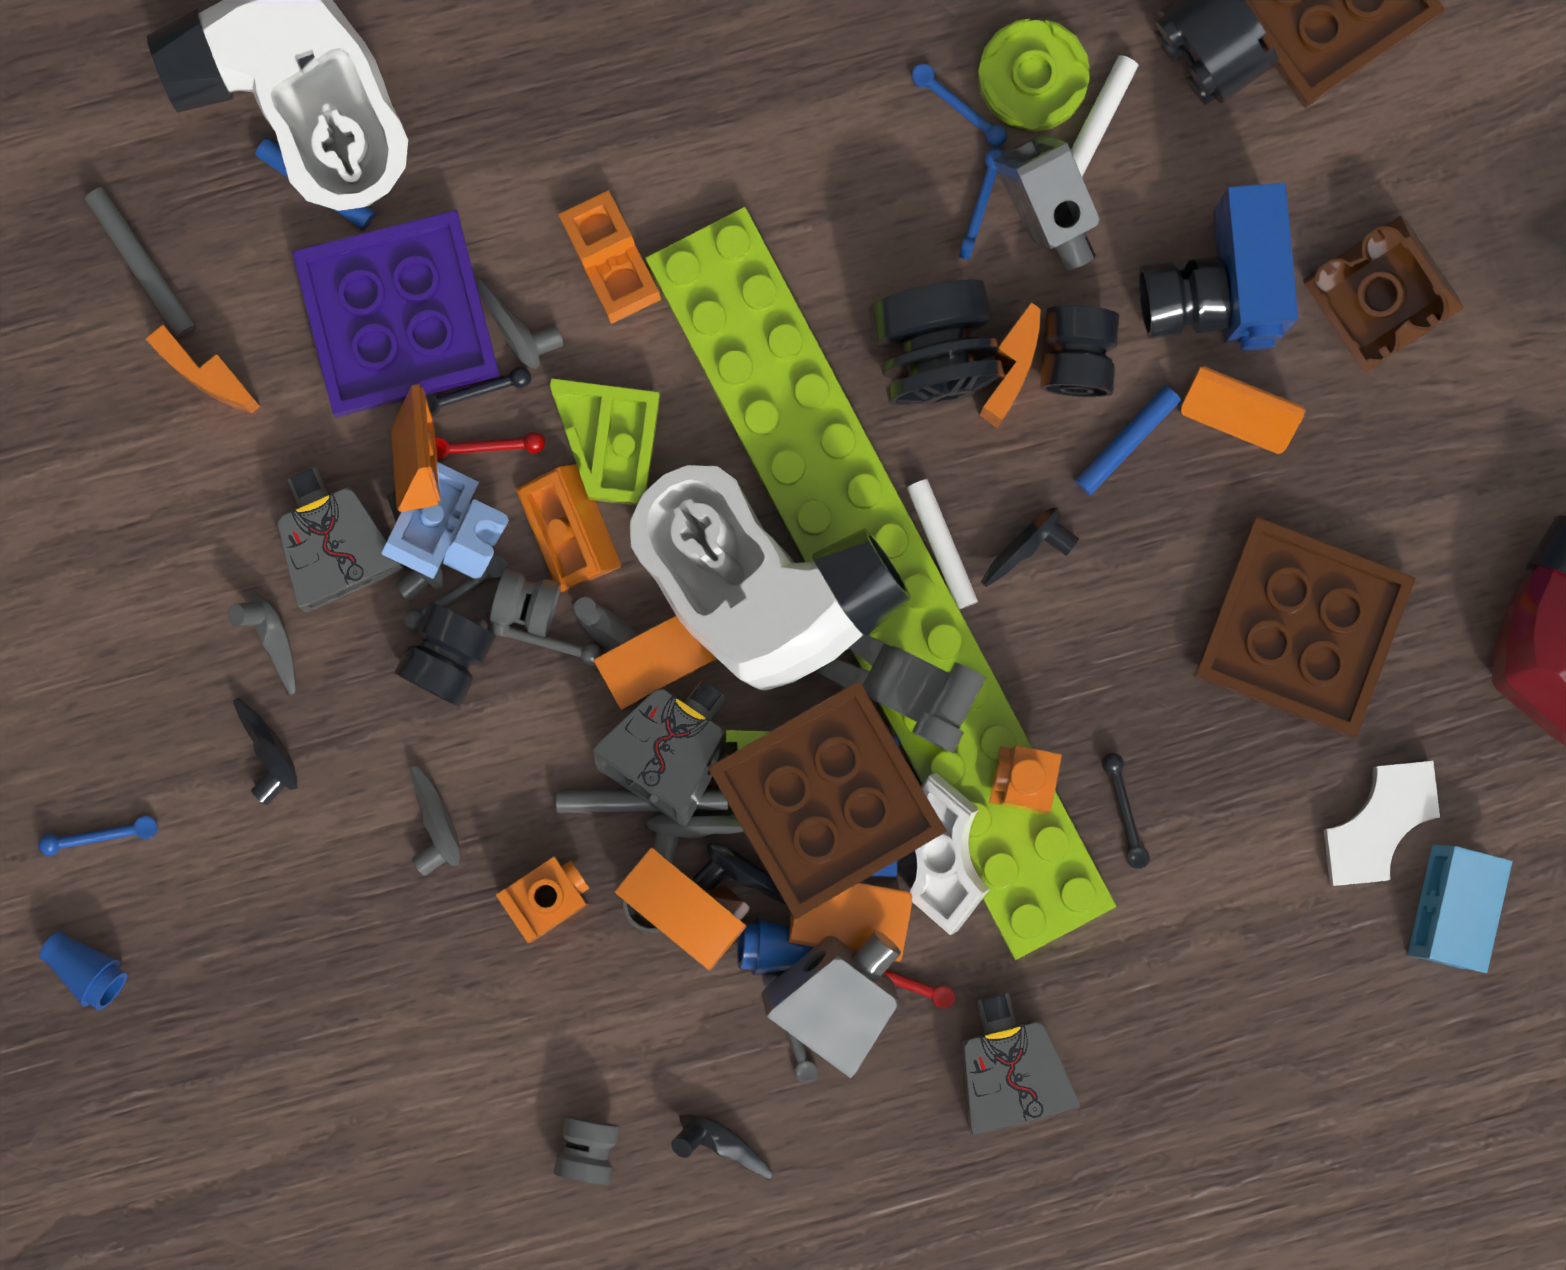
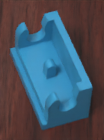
[1407,845,1513,973]

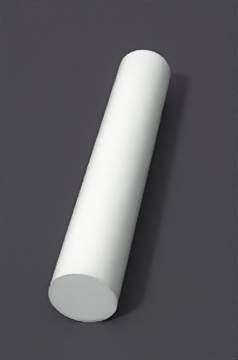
[1071,55,1139,176]
[907,479,978,610]

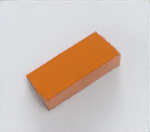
[1180,366,1306,454]
[391,384,441,512]
[516,464,621,592]
[788,883,912,962]

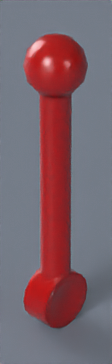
[435,432,545,461]
[884,970,955,1009]

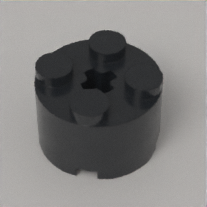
[1154,0,1279,105]

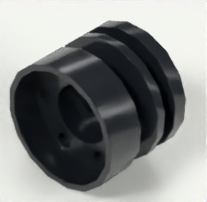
[868,279,1005,405]

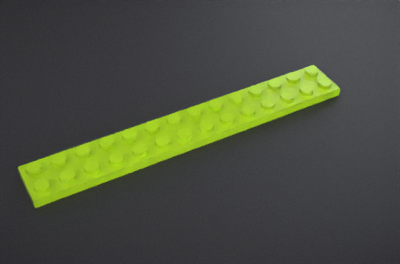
[645,207,1117,960]

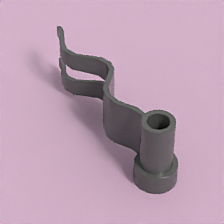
[815,635,986,753]

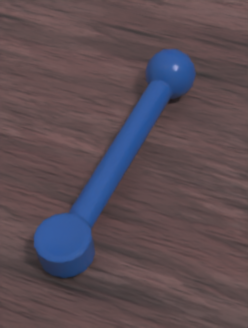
[912,64,1007,147]
[959,148,1004,260]
[38,816,158,856]

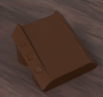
[1303,215,1464,373]

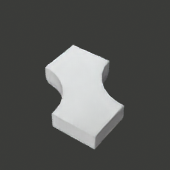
[1324,761,1440,886]
[910,773,990,935]

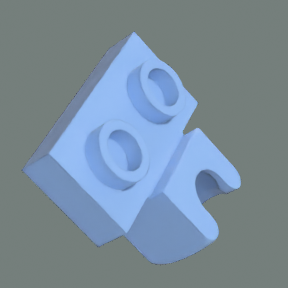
[381,462,509,579]

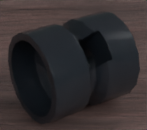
[1139,256,1231,339]
[1040,305,1120,397]
[394,602,497,707]

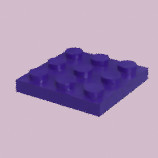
[292,210,500,418]

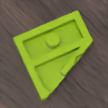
[550,378,660,506]

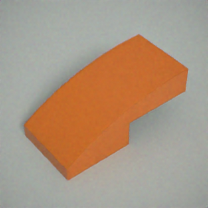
[558,190,662,324]
[980,302,1041,429]
[146,325,260,413]
[593,616,718,711]
[614,847,747,971]

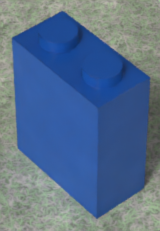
[1213,183,1298,351]

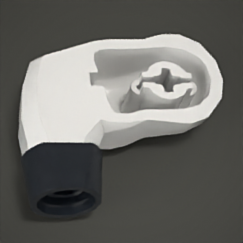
[146,0,408,211]
[630,465,911,691]

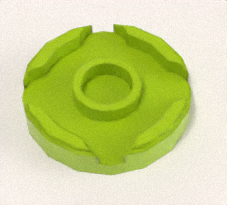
[977,19,1090,132]

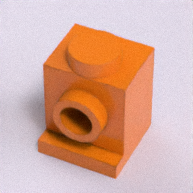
[989,745,1062,814]
[496,856,590,943]

